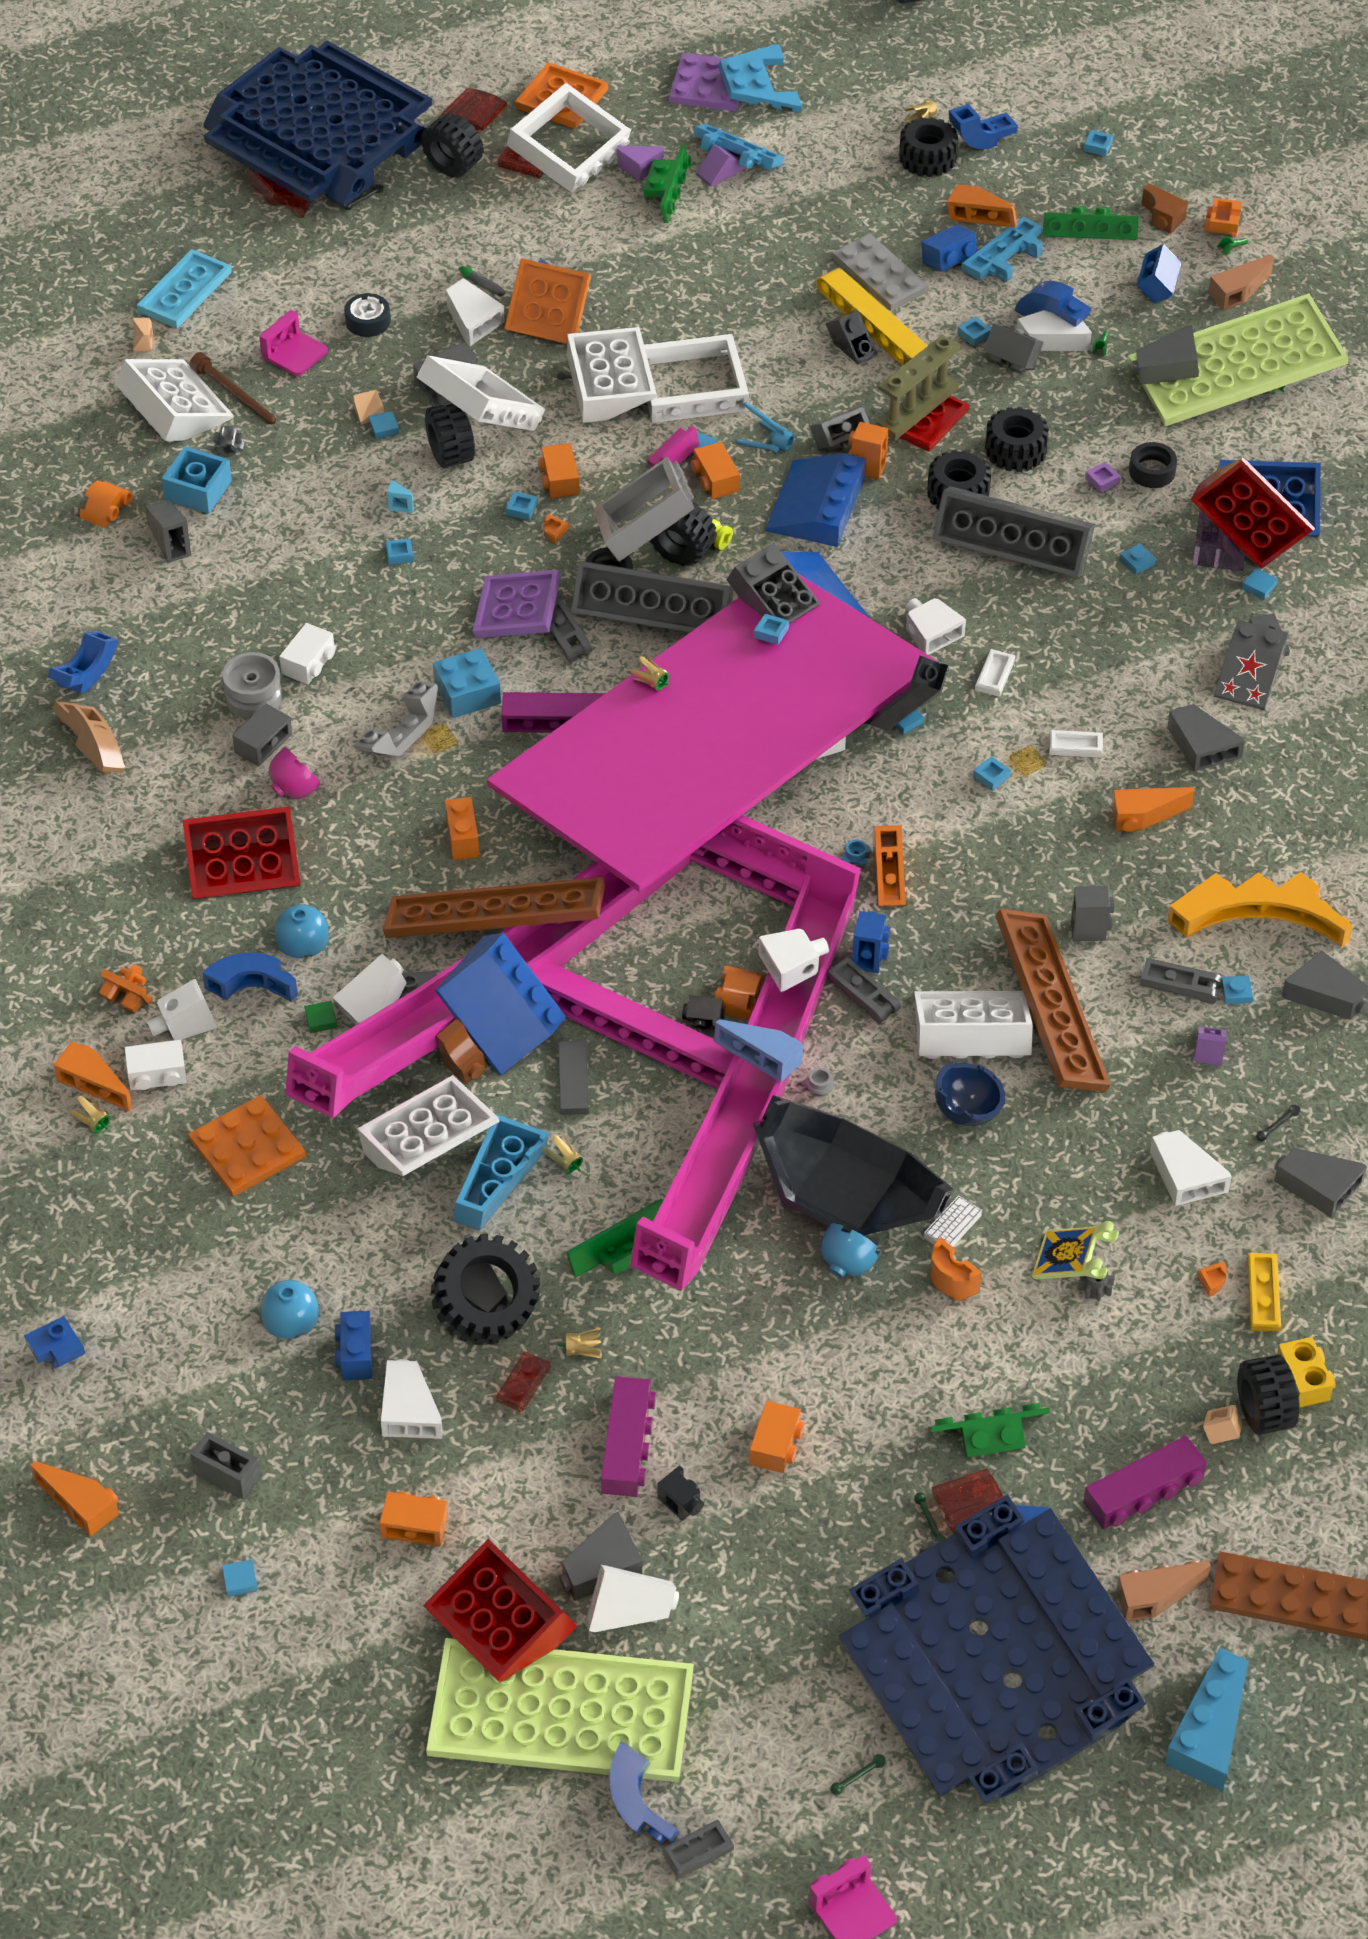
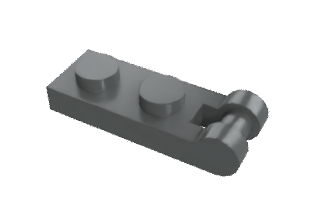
[549,598,593,663]
[827,957,901,1024]
[1140,958,1222,1004]

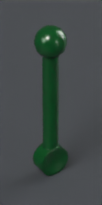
[914,1492,946,1542]
[830,1754,886,1795]

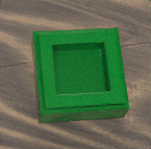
[304,1001,337,1033]

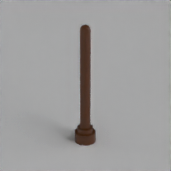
[189,352,276,425]

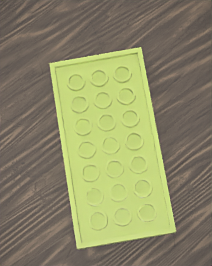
[1128,294,1348,427]
[426,1638,694,1783]

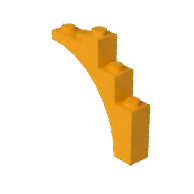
[1167,872,1353,947]

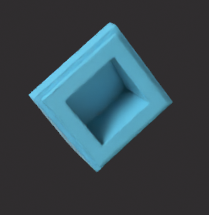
[387,480,414,513]

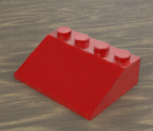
[1190,458,1315,569]
[182,806,301,899]
[423,1539,577,1683]

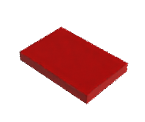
[899,396,970,452]

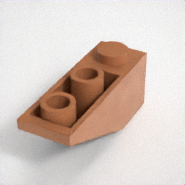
[1208,254,1274,311]
[1116,1561,1210,1622]

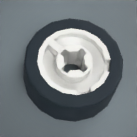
[344,293,391,337]

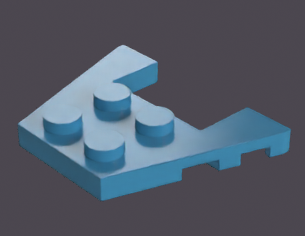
[719,44,802,112]

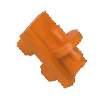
[99,964,153,1013]

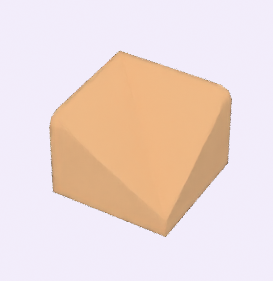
[133,318,153,352]
[353,390,384,424]
[1203,1405,1242,1444]

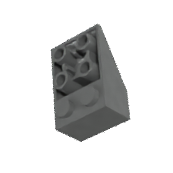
[726,543,820,624]

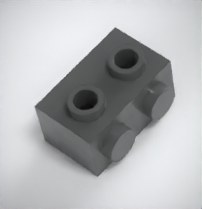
[983,323,1044,372]
[810,406,870,452]
[232,703,292,766]
[1070,885,1114,941]
[190,1432,261,1500]

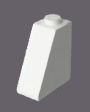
[446,278,504,346]
[1017,310,1092,351]
[333,954,407,1025]
[1150,1130,1231,1206]
[381,1359,443,1439]
[585,1565,679,1632]

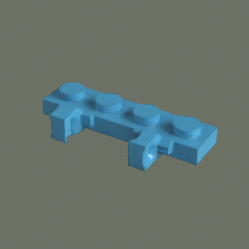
[693,124,784,170]
[962,217,1043,282]

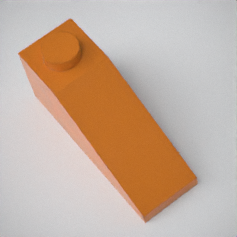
[947,184,1017,228]
[1112,787,1194,832]
[872,825,906,906]
[54,1041,132,1111]
[30,1461,119,1537]

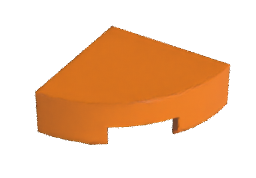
[544,514,569,544]
[1197,1261,1227,1297]

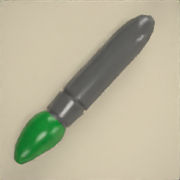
[458,266,505,296]

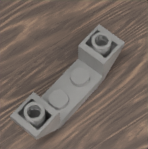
[353,681,438,757]

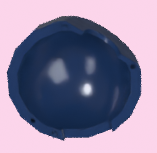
[935,1062,1005,1126]

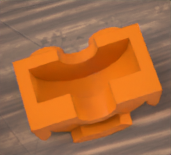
[1204,198,1242,237]
[80,480,133,528]
[715,966,765,1020]
[930,1237,982,1301]

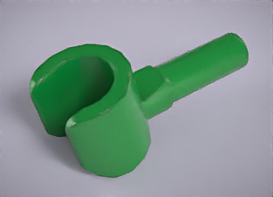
[1216,236,1248,255]
[1092,331,1109,356]

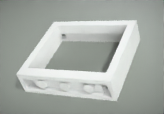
[506,83,631,193]
[644,334,749,423]
[417,355,546,431]

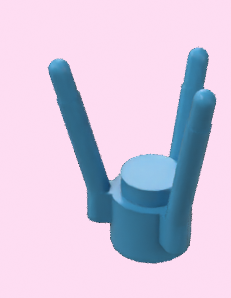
[736,402,795,454]

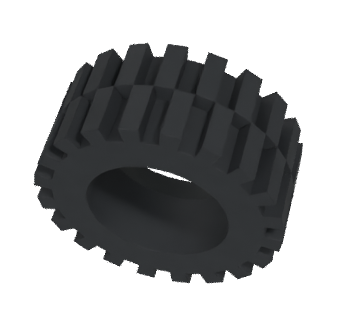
[431,1234,540,1345]

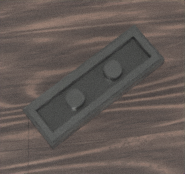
[558,1040,589,1115]

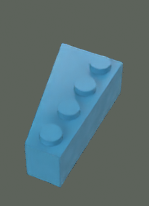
[453,1114,549,1231]
[1165,1648,1248,1791]

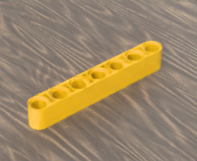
[816,268,928,366]

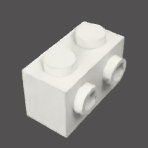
[279,623,336,685]
[125,1040,187,1090]

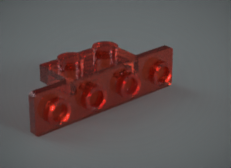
[246,168,312,218]

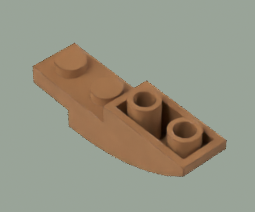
[52,701,125,774]

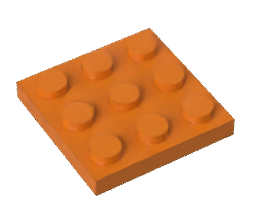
[515,62,608,129]
[504,258,591,344]
[188,1095,306,1197]

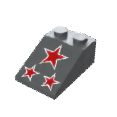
[1214,620,1288,710]

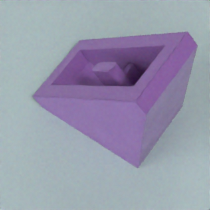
[696,144,746,187]
[617,145,664,181]
[1194,1026,1227,1065]

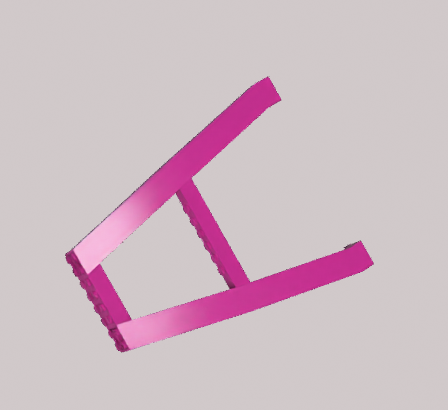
[285,815,861,1291]

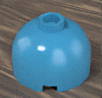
[275,904,329,958]
[821,1223,881,1278]
[260,1280,320,1339]

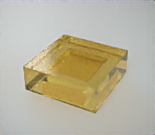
[422,722,457,754]
[1009,745,1047,777]

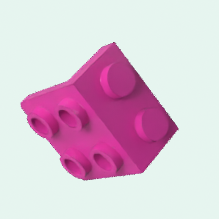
[259,310,328,377]
[809,1855,897,1939]

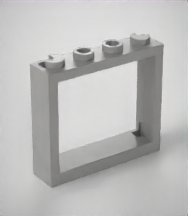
[593,457,694,561]

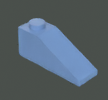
[714,1019,803,1082]

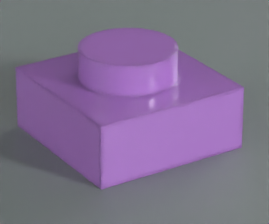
[1085,462,1121,493]

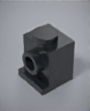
[682,995,726,1029]
[657,1465,704,1521]

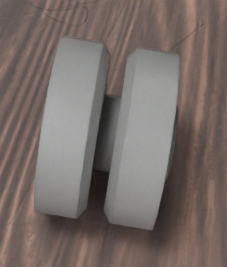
[222,652,283,719]

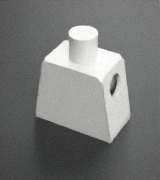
[906,598,966,655]
[759,929,829,992]
[147,979,218,1040]

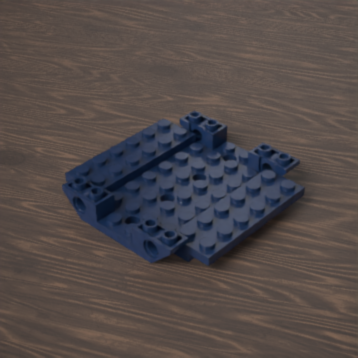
[203,40,432,208]
[839,1494,1154,1804]

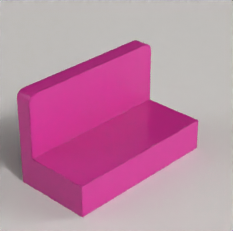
[647,426,699,467]

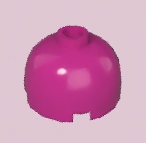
[269,747,321,799]

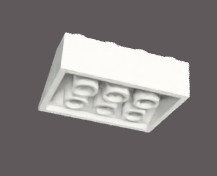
[567,327,656,423]
[115,359,234,442]
[914,991,1032,1059]
[357,1075,499,1176]

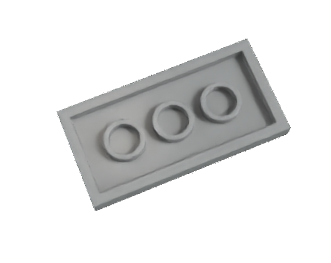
[832,234,929,311]

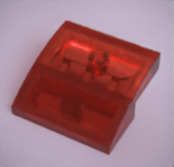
[441,88,508,131]
[932,1469,1004,1534]

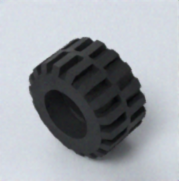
[421,113,484,178]
[899,117,958,177]
[425,402,475,469]
[985,407,1049,472]
[927,450,991,510]
[649,502,717,566]
[1237,1354,1300,1435]

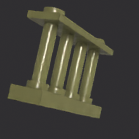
[877,335,961,440]

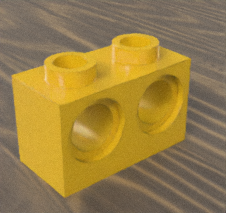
[1277,1337,1335,1407]

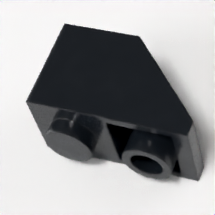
[825,310,878,364]

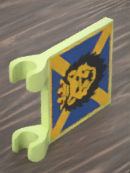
[1032,1221,1119,1279]

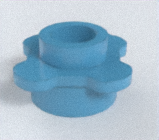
[842,840,871,866]

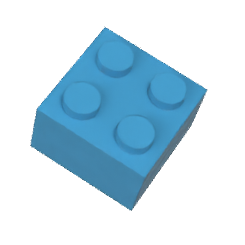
[162,446,232,514]
[433,648,501,718]

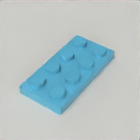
[137,249,232,329]

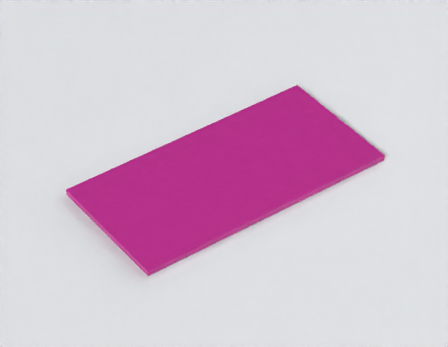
[487,574,937,892]

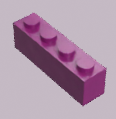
[501,692,606,733]
[601,1376,656,1497]
[1083,1435,1207,1529]

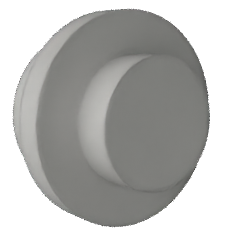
[806,1068,834,1095]

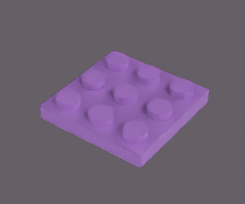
[669,53,739,111]
[473,570,561,638]

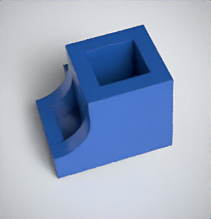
[24,1316,85,1368]

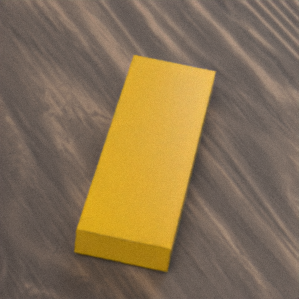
[1247,1253,1281,1332]

